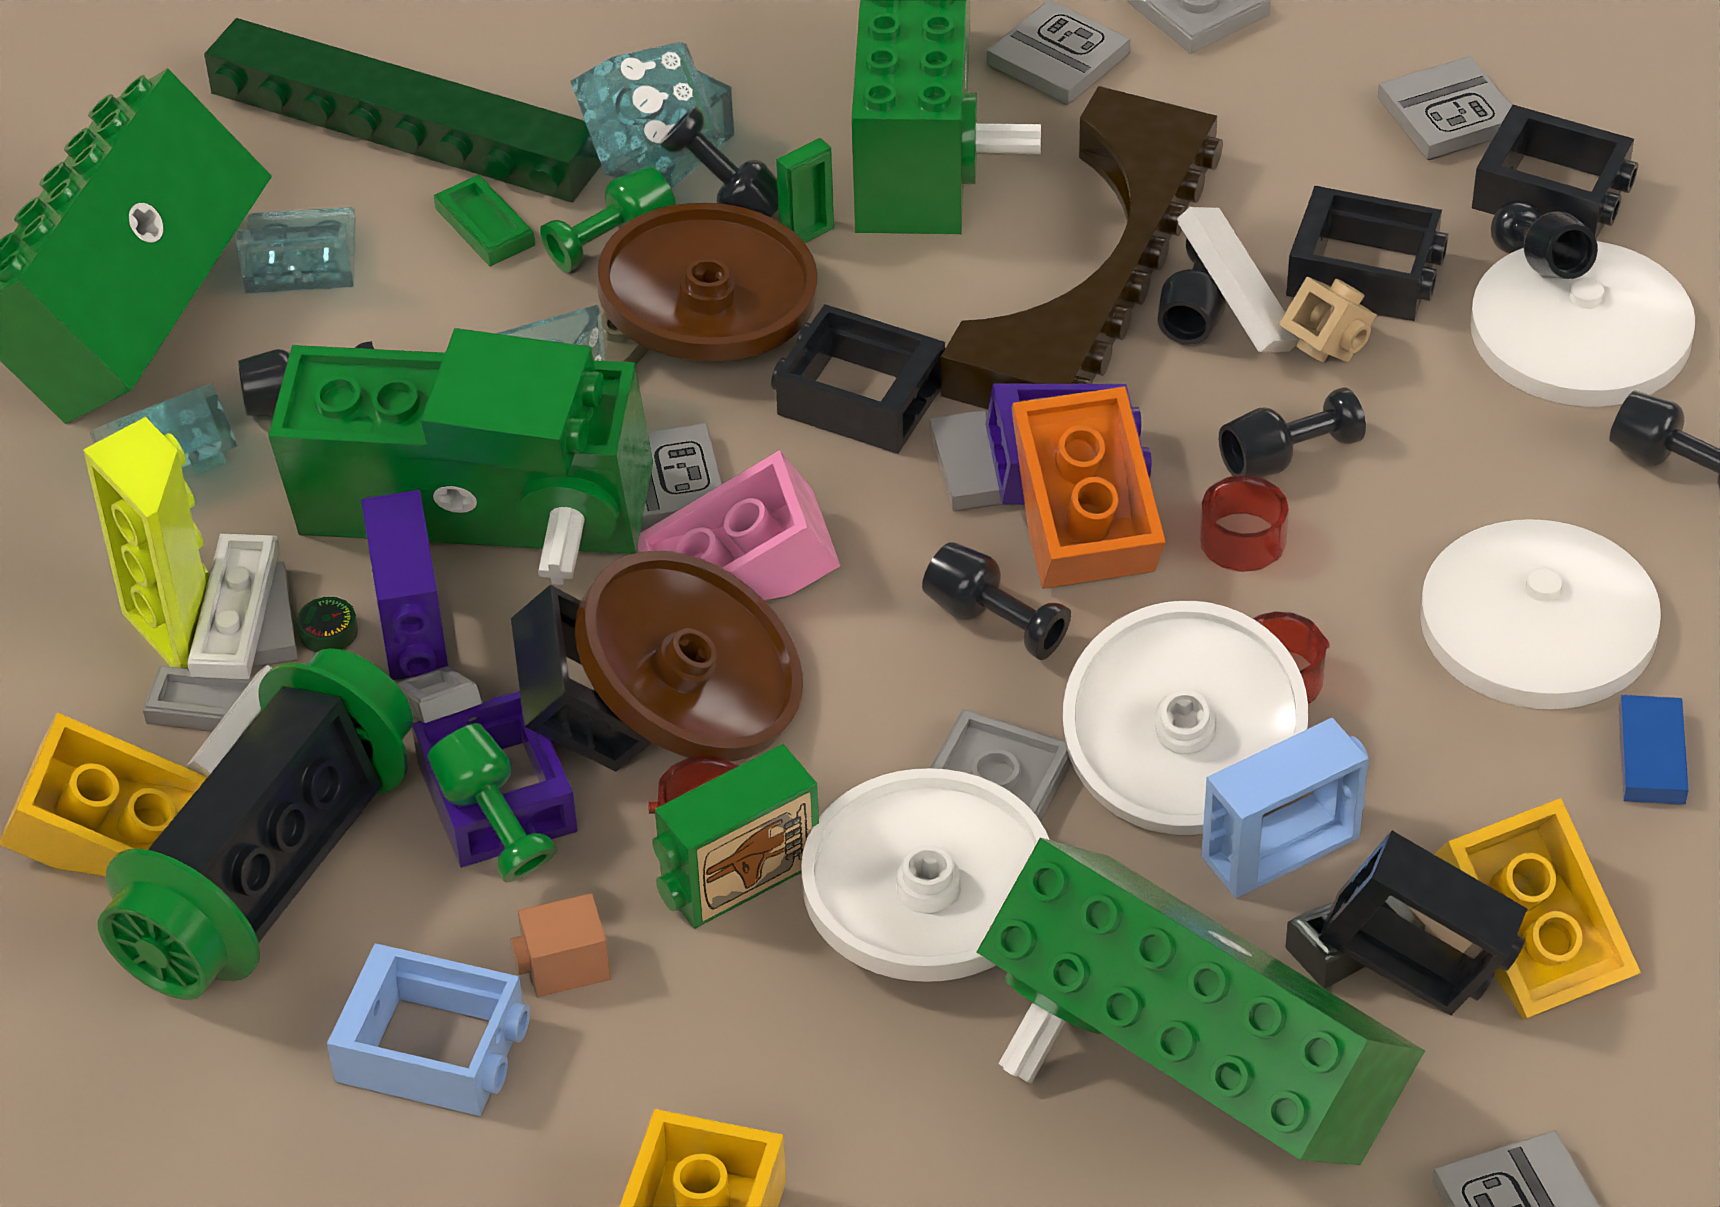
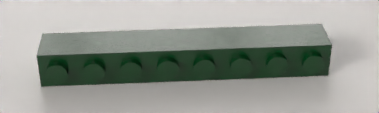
[204,18,602,203]

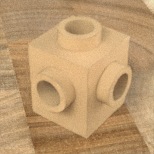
[1278,277,1377,362]

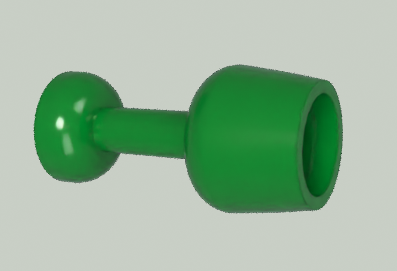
[540,166,676,273]
[427,723,558,883]

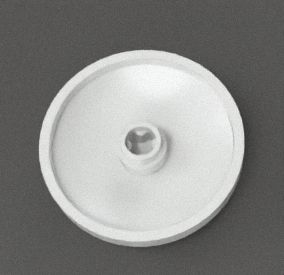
[1470,241,1695,407]
[1420,519,1661,709]
[1063,601,1308,835]
[801,768,1049,982]

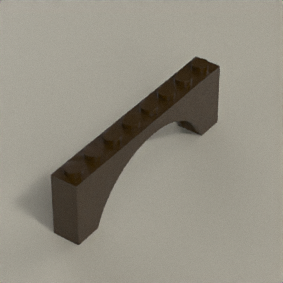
[941,86,1223,410]

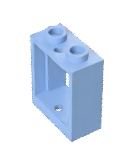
[1201,718,1369,898]
[327,943,530,1116]

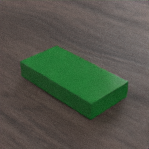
[776,138,834,243]
[433,175,535,267]

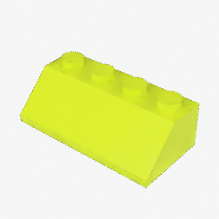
[83,417,209,669]

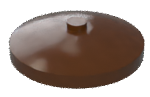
[598,203,817,361]
[575,551,803,762]

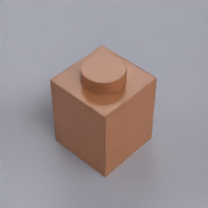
[510,893,611,997]

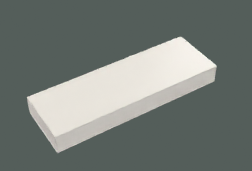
[1177,207,1300,352]
[187,534,280,679]

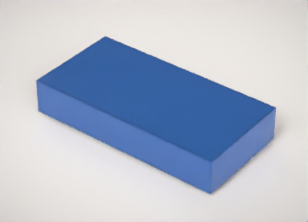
[1619,695,1688,804]

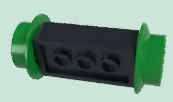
[97,648,413,1000]

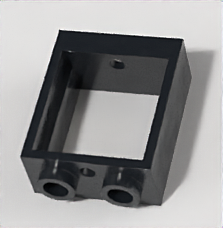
[1472,104,1639,239]
[1286,186,1449,321]
[771,304,945,454]
[511,585,652,772]
[1318,830,1527,1016]

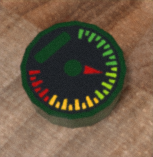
[297,597,358,652]

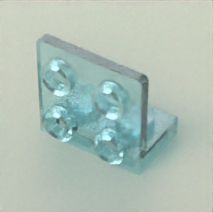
[236,207,356,293]

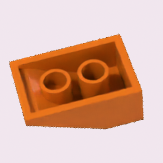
[1011,386,1166,589]

